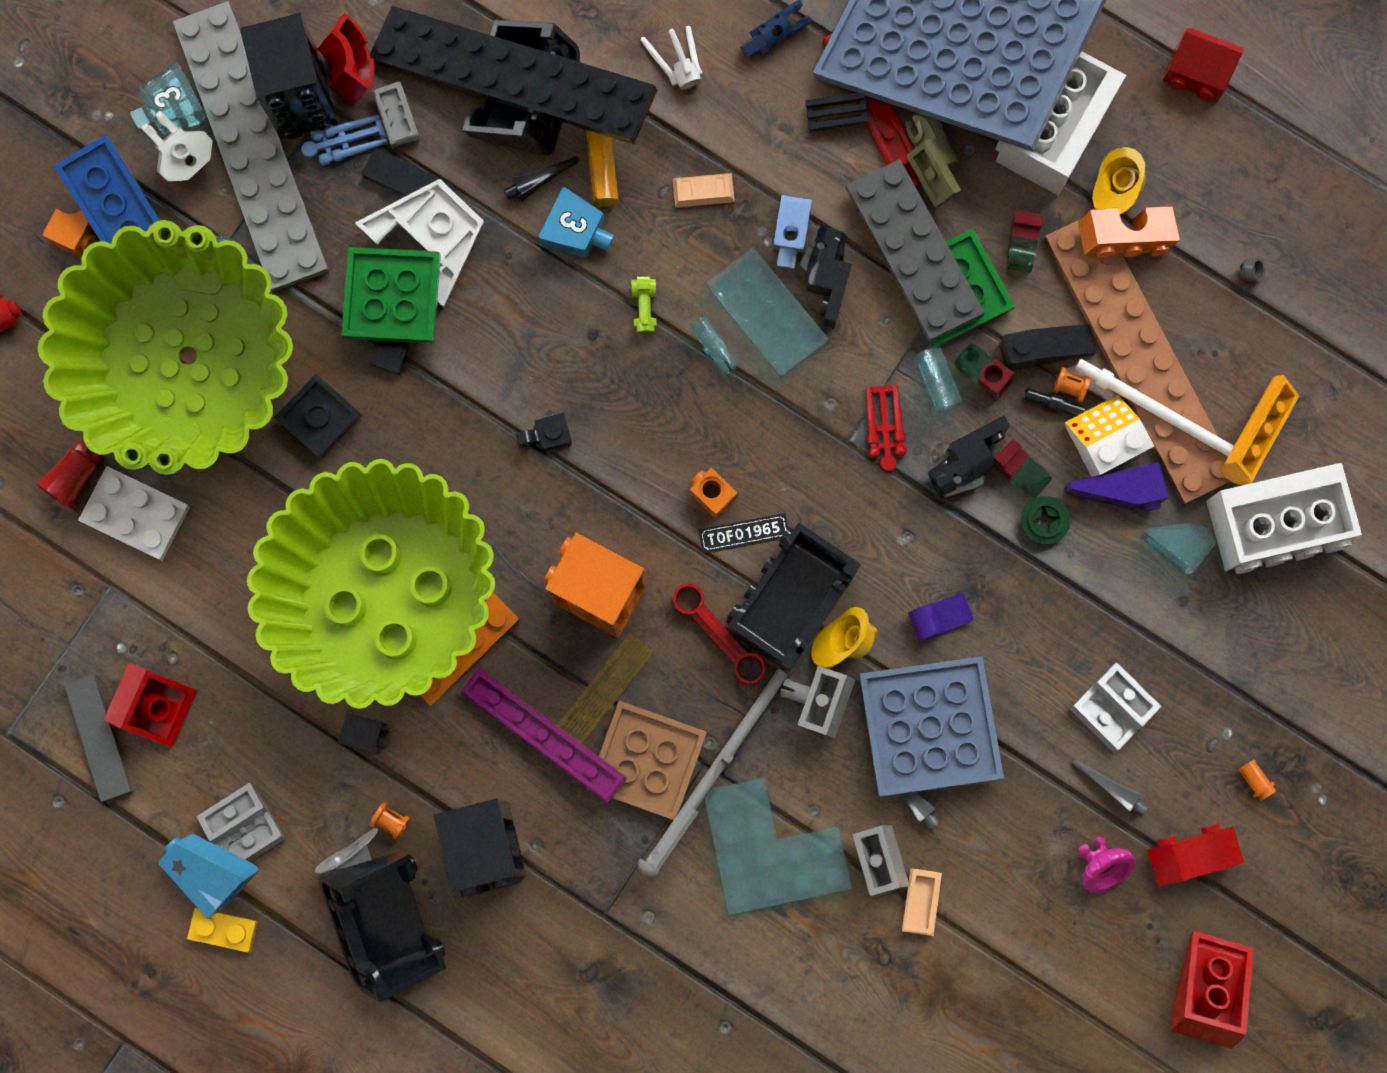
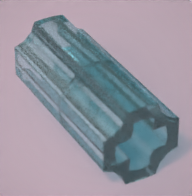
[915,346,962,413]

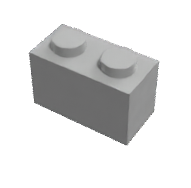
[852,825,910,896]

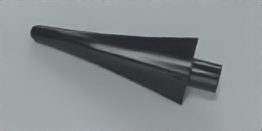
[503,156,579,201]

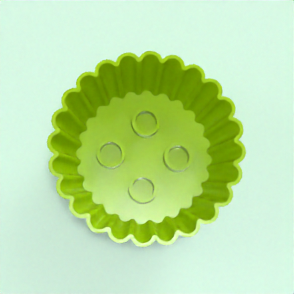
[247,459,495,709]

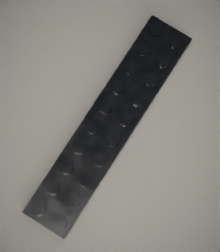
[370,6,658,145]

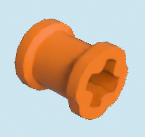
[1052,367,1091,402]
[369,801,411,841]

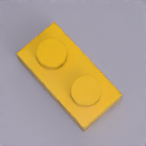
[187,908,258,953]

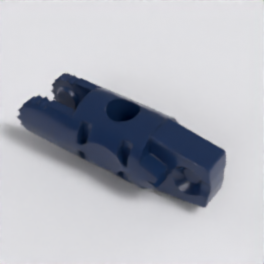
[740,0,813,57]

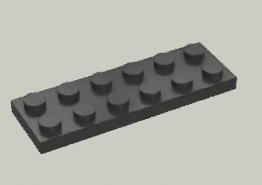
[846,159,985,343]

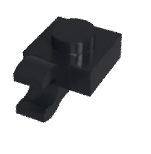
[516,413,572,452]

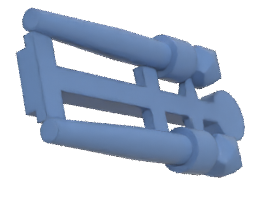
[302,115,388,166]

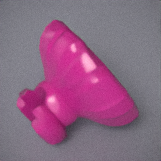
[1078,837,1136,894]

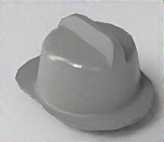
[315,828,378,874]

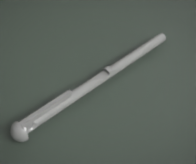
[638,669,788,878]

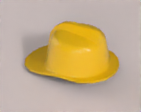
[1092,147,1146,215]
[811,606,879,668]

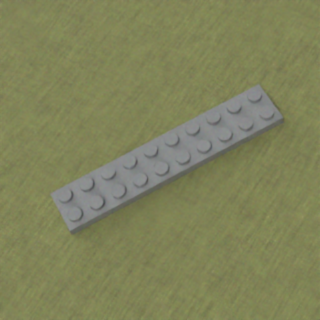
[173,1,329,293]

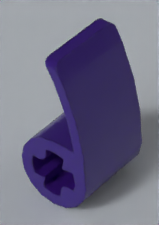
[908,592,974,642]

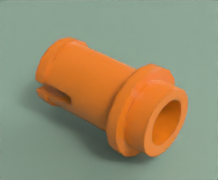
[1238,759,1276,801]

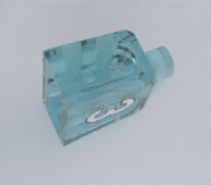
[130,62,208,134]

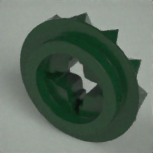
[1021,496,1071,545]

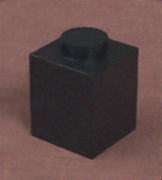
[338,713,390,754]

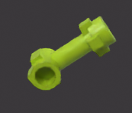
[631,276,657,335]

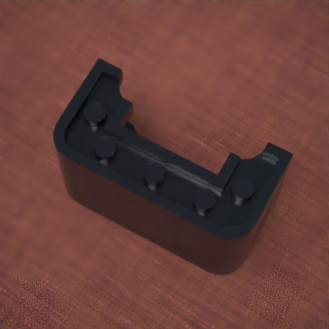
[726,522,861,672]

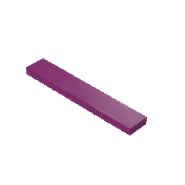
[460,668,627,803]

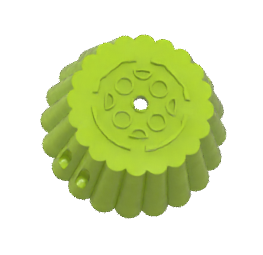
[37,220,293,475]

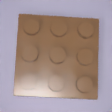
[587,701,707,820]

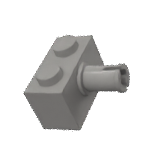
[781,666,855,738]

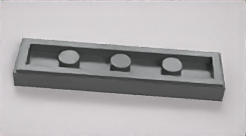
[64,674,133,802]

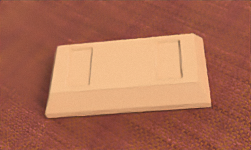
[672,173,735,208]
[902,868,942,936]

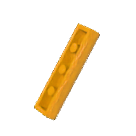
[585,130,619,208]
[1222,375,1299,485]

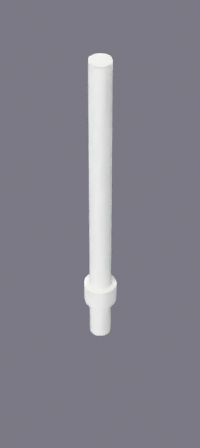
[1075,359,1234,456]

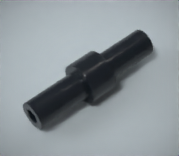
[1023,388,1085,416]

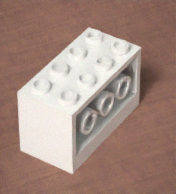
[995,52,1126,196]
[1206,463,1362,575]

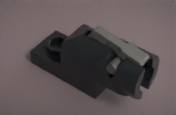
[800,227,852,329]
[928,415,1010,498]

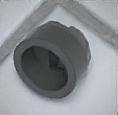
[1239,257,1265,282]

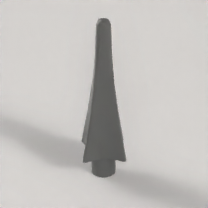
[1072,759,1149,817]
[901,793,940,830]

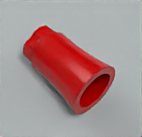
[36,440,103,510]

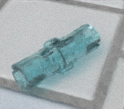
[690,315,739,376]

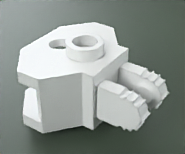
[141,111,213,181]

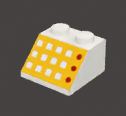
[1064,395,1154,477]

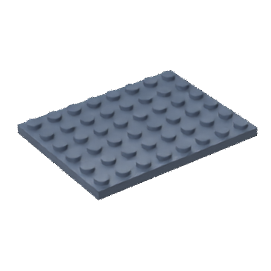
[813,0,1106,152]

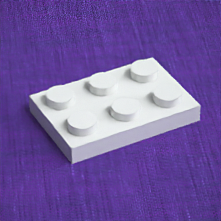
[78,466,190,561]

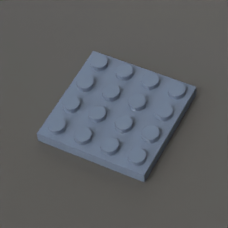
[859,656,1004,798]

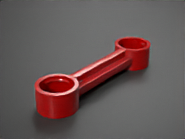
[673,583,766,685]

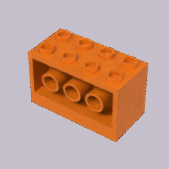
[543,532,648,639]

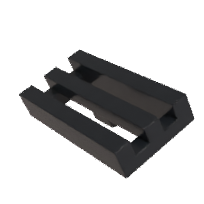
[805,93,869,132]

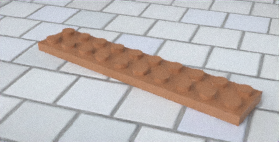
[1044,220,1231,505]

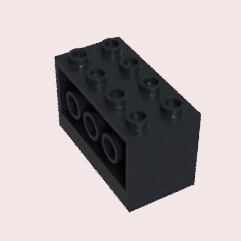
[240,13,338,139]
[433,798,527,897]

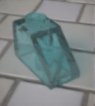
[1140,523,1217,575]

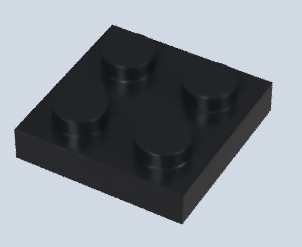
[274,373,362,460]

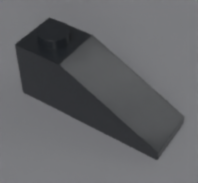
[1000,324,1096,371]

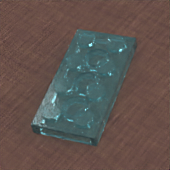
[706,247,829,378]

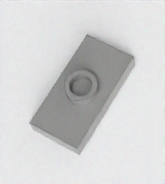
[372,81,420,148]

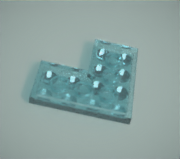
[704,778,852,915]

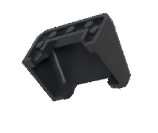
[462,20,580,155]
[319,851,446,1003]

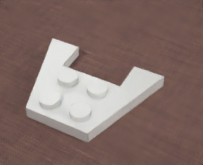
[355,179,484,308]

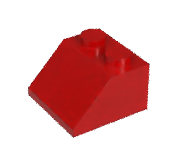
[1162,27,1245,101]
[104,663,197,747]

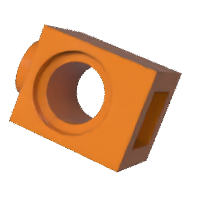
[690,467,738,519]

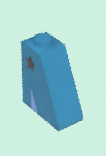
[158,834,260,919]

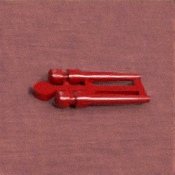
[866,385,907,472]

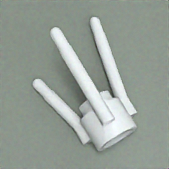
[640,26,703,90]

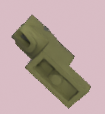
[905,113,961,207]

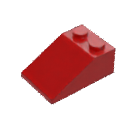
[1171,931,1254,1049]

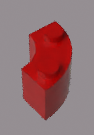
[317,12,374,105]
[1147,823,1244,887]

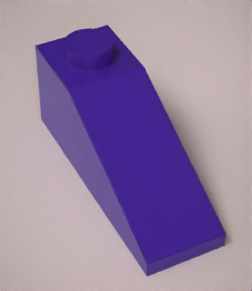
[1064,462,1168,512]

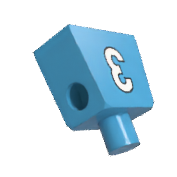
[538,187,615,258]

